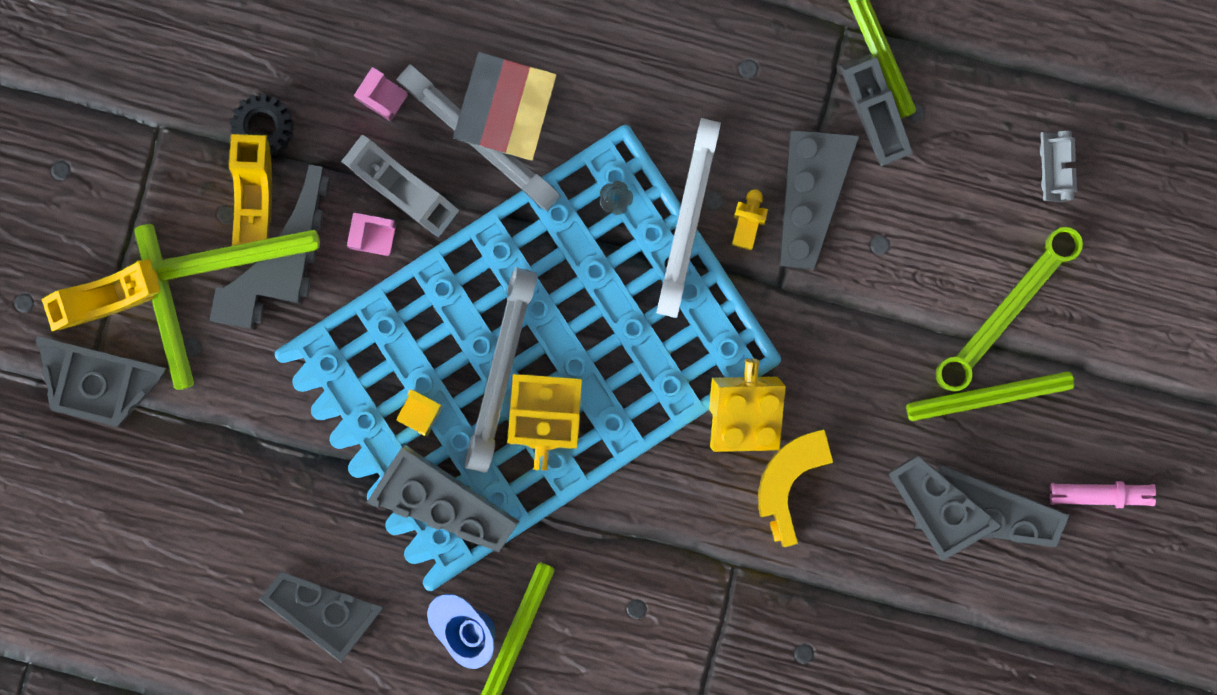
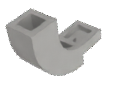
[341,134,459,237]

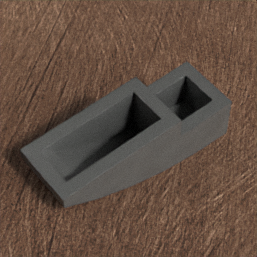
[840,53,913,166]

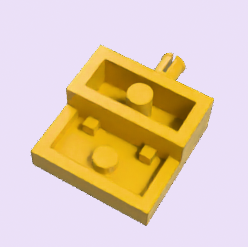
[709,358,786,452]
[508,374,582,470]

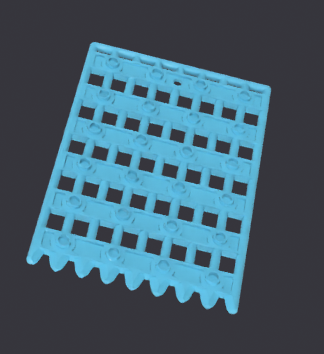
[275,125,781,591]

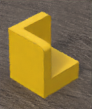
[396,389,443,436]

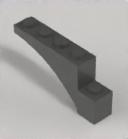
[209,165,330,330]

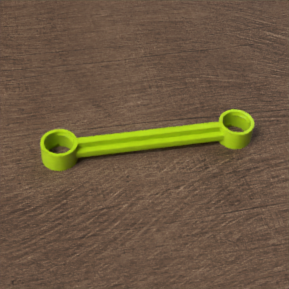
[936,227,1083,392]

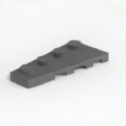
[779,130,859,270]
[366,445,520,552]
[915,464,1069,547]

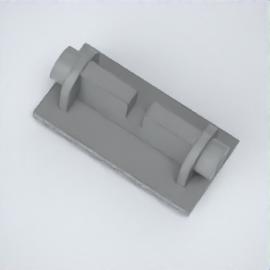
[1040,131,1078,202]

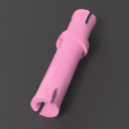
[1050,481,1156,508]

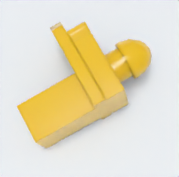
[732,189,768,250]

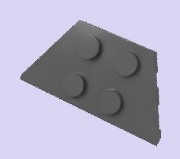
[36,336,167,427]

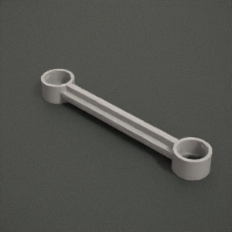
[396,64,561,212]
[465,267,537,473]

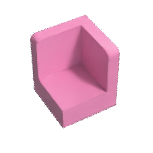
[354,67,408,122]
[347,212,396,256]

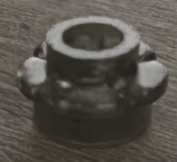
[600,181,633,215]

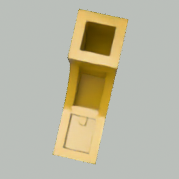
[229,134,272,246]
[42,259,161,331]
[758,430,833,547]

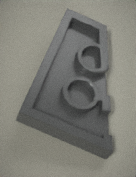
[888,454,1002,561]
[259,572,384,663]

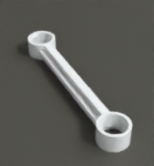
[657,118,721,318]

